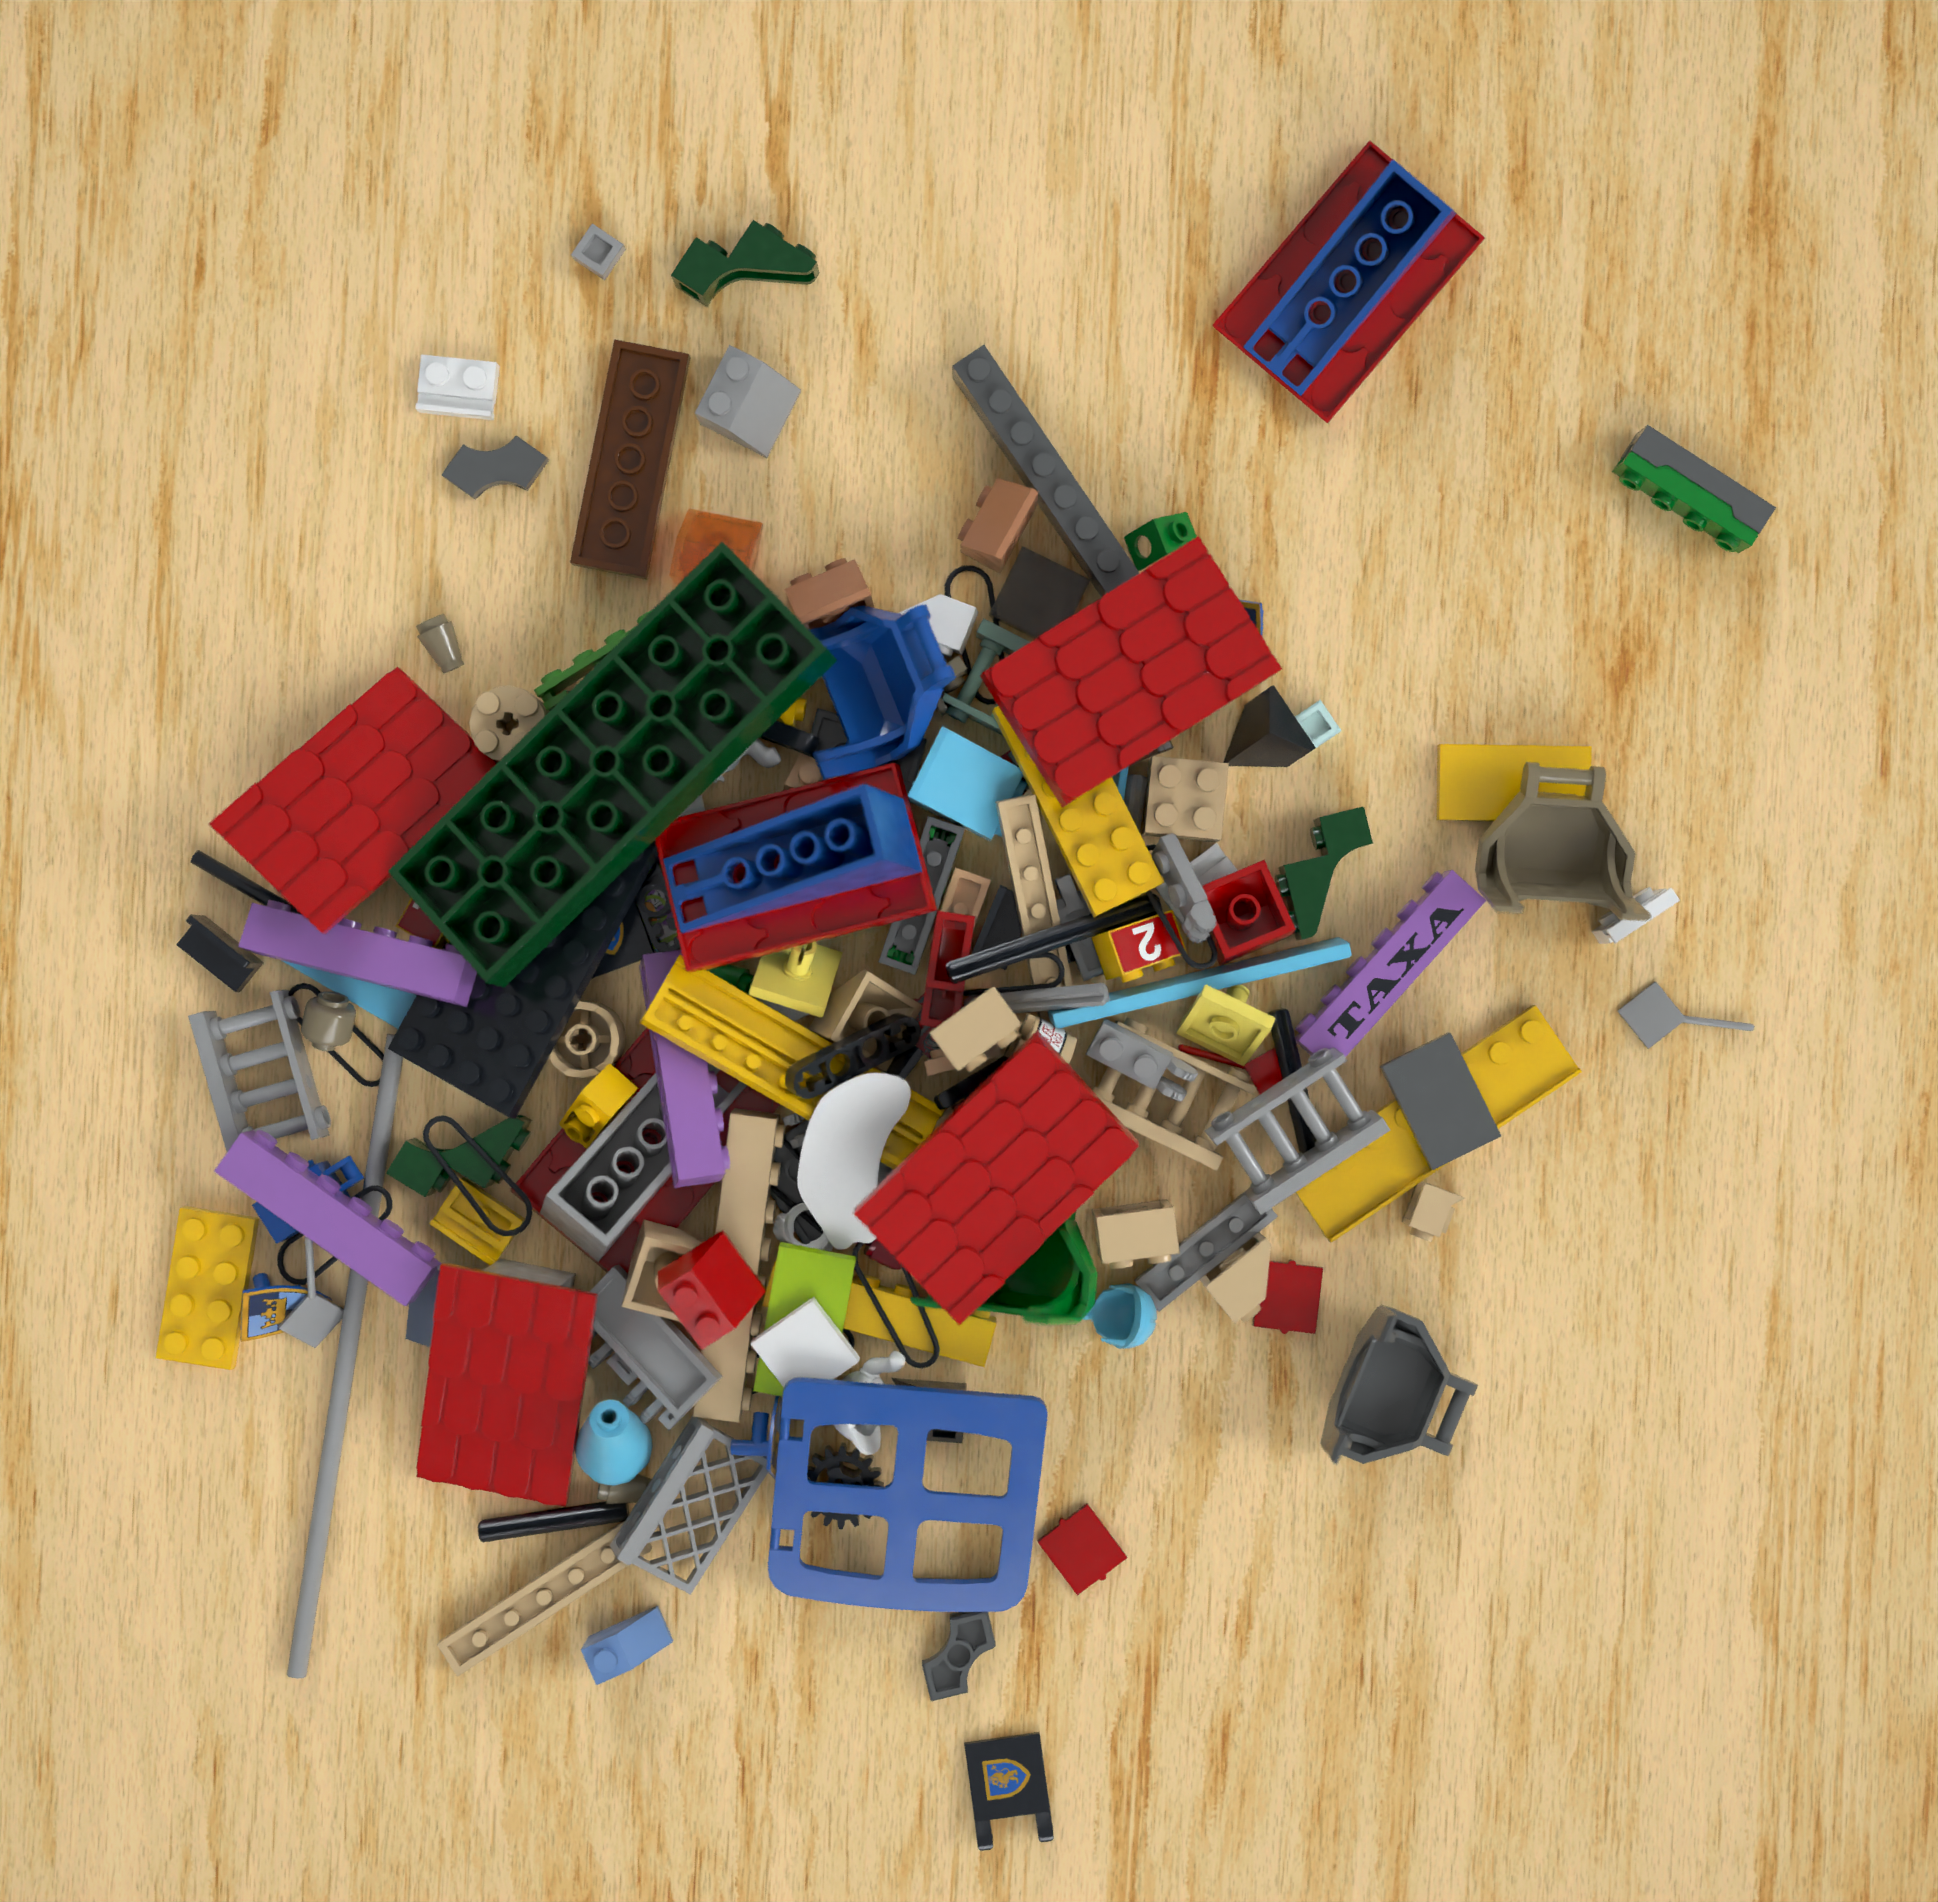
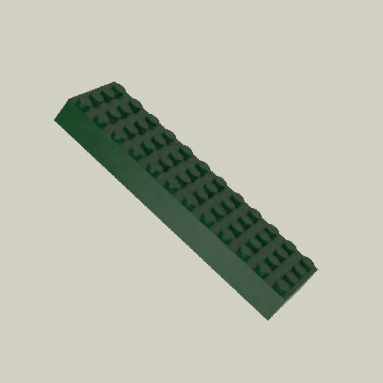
[388,541,837,987]

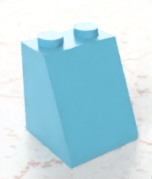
[908,726,1027,842]

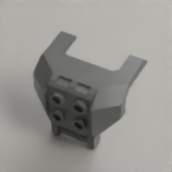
[1320,1305,1478,1464]

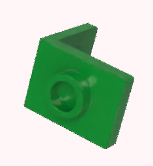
[1124,512,1197,571]

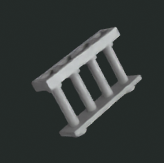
[188,990,331,1152]
[1205,1047,1390,1215]

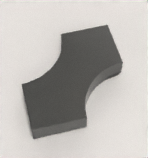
[442,435,549,499]
[922,1612,996,1701]

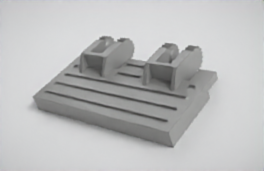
[588,1265,723,1430]

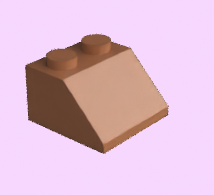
[957,478,1039,574]
[785,558,874,630]

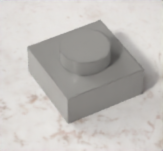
[571,224,626,280]

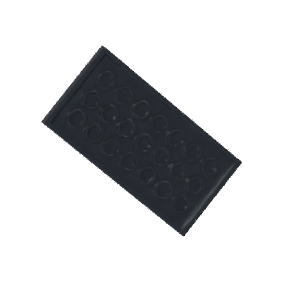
[388,841,658,1119]

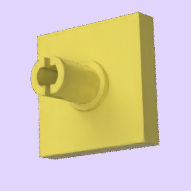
[749,942,843,1018]
[1176,984,1275,1066]

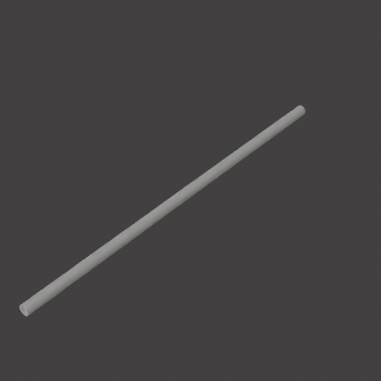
[287,1034,403,1678]

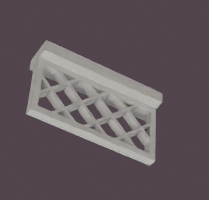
[610,1415,768,1595]

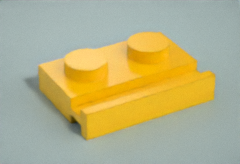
[429,1177,525,1266]

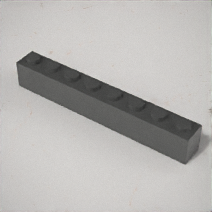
[952,345,1139,597]

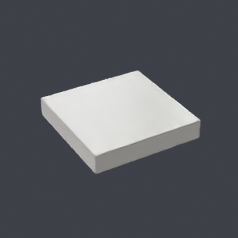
[750,1297,860,1387]

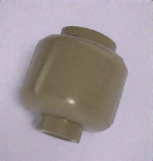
[301,991,356,1051]

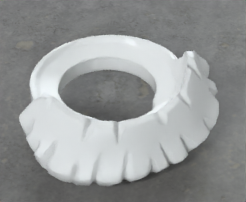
[773,1203,833,1251]

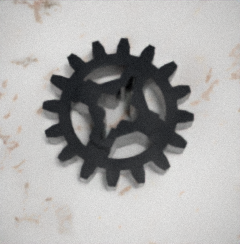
[807,1442,884,1529]

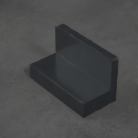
[972,885,1021,970]
[176,914,264,992]

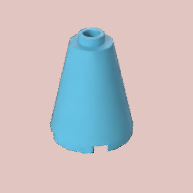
[575,1400,653,1486]

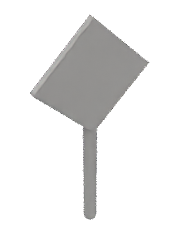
[1617,981,1754,1049]
[278,1236,344,1348]

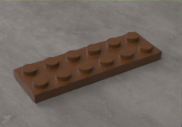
[570,339,691,580]

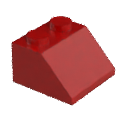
[1202,860,1296,966]
[657,1230,766,1350]

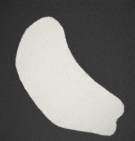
[797,1073,911,1250]

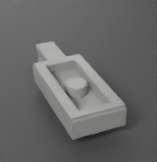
[1054,874,1105,981]

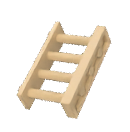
[1092,1017,1256,1171]

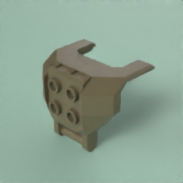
[1475,762,1652,921]

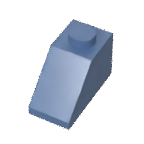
[581,1606,673,1685]

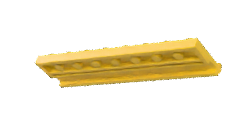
[640,954,944,1169]
[1295,1005,1582,1242]

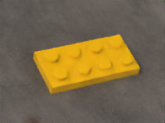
[155,1206,260,1370]

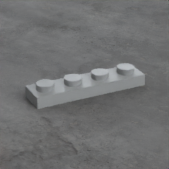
[1134,1187,1278,1311]

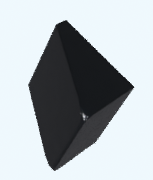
[884,1046,923,1080]

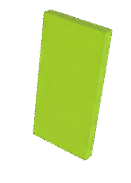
[753,1242,857,1397]

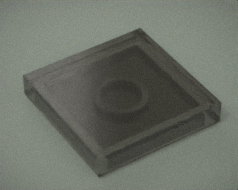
[989,546,1090,639]

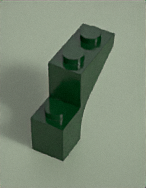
[671,220,820,307]
[1275,806,1373,940]
[386,1115,532,1197]

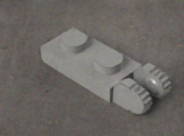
[1152,833,1217,944]
[1086,1019,1198,1102]

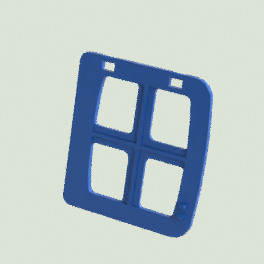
[768,1377,1048,1612]

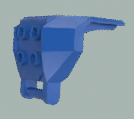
[809,604,956,780]

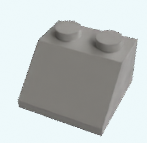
[695,345,801,458]

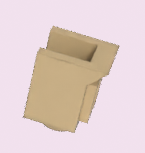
[1402,1181,1465,1242]

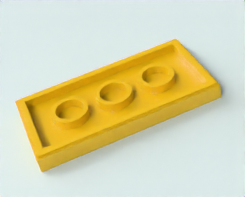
[1436,744,1592,821]

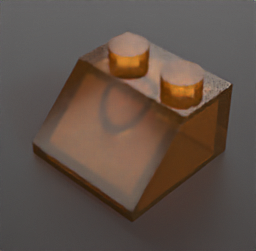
[669,509,763,584]

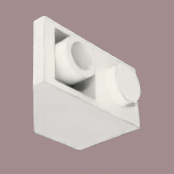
[899,594,978,658]

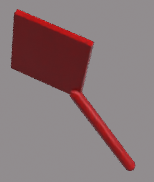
[1178,1044,1282,1095]

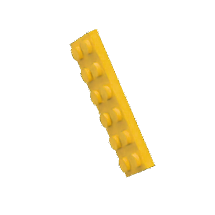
[992,706,1164,917]

